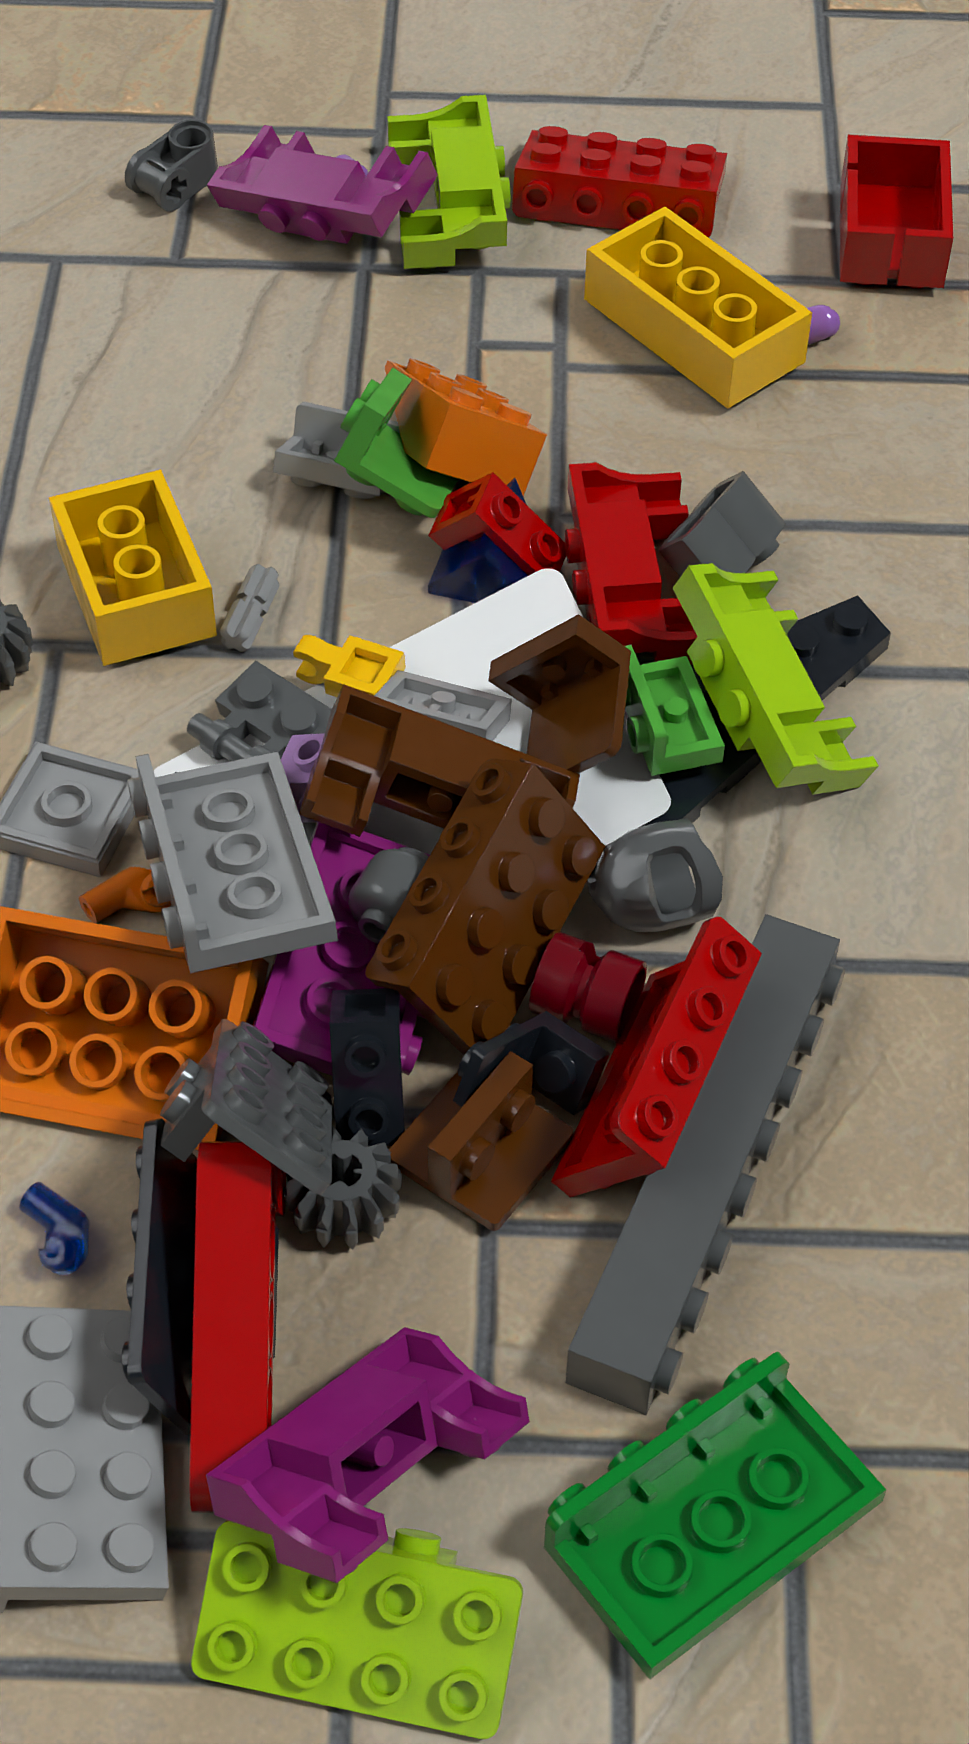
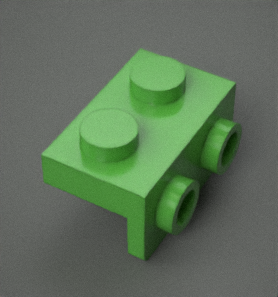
[625,645,725,776]

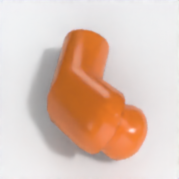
[79,867,171,923]

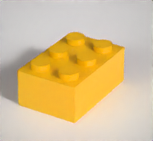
[49,469,217,666]

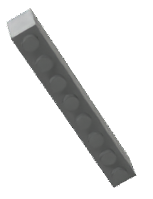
[565,914,845,1415]

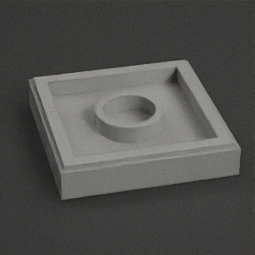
[0,742,139,877]

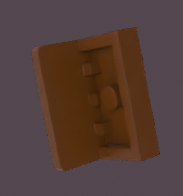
[389,1051,573,1231]

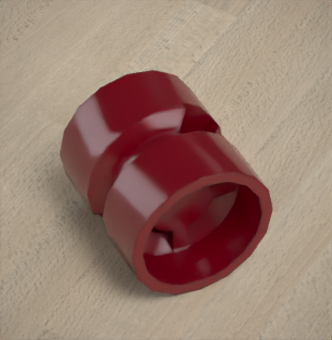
[529,932,647,1043]

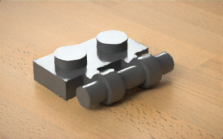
[187,660,332,761]

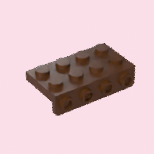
[365,759,606,1055]

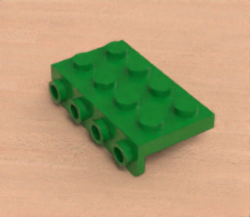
[544,1352,886,1679]

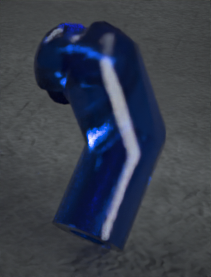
[19,1182,90,1275]

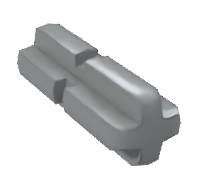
[220,564,279,652]

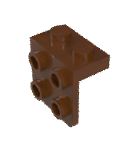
[488,614,631,774]

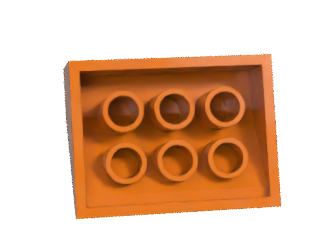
[0,906,269,1150]

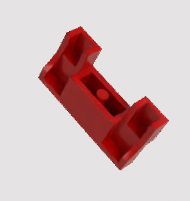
[565,462,698,665]

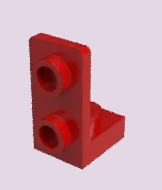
[428,472,566,576]

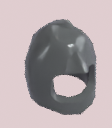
[587,818,723,932]

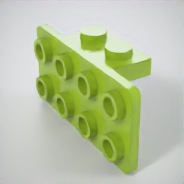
[191,1520,523,1739]

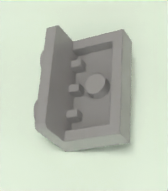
[273,402,400,499]

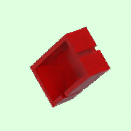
[840,134,954,288]

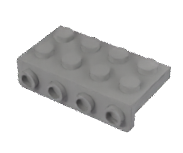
[127,752,338,973]
[0,1306,169,1613]

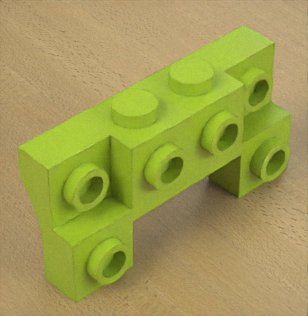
[387,95,511,269]
[673,563,879,795]

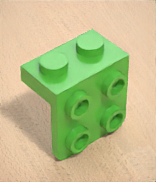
[334,368,459,518]

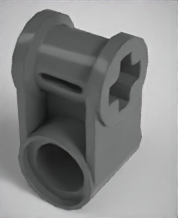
[125,119,218,211]

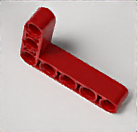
[189,1142,286,1513]

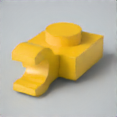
[293,635,406,697]

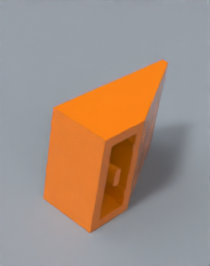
[385,358,547,498]

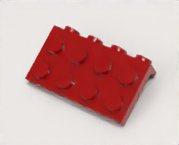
[512,126,728,238]
[551,916,762,1198]

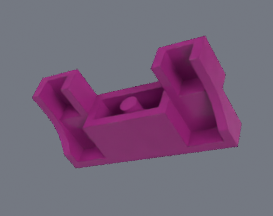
[207,125,438,244]

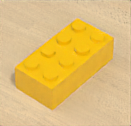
[584,206,812,409]

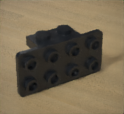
[121,1118,279,1436]

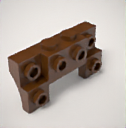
[299,684,580,837]

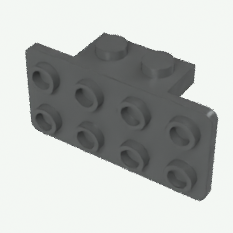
[160,1019,332,1195]

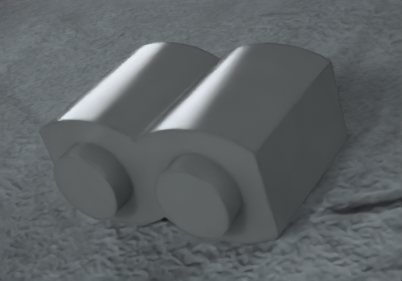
[659,471,786,577]

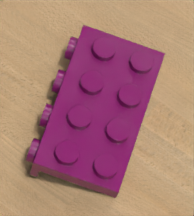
[253,822,430,1076]

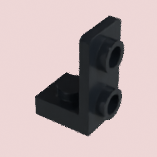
[329,988,405,1147]
[453,1011,610,1115]

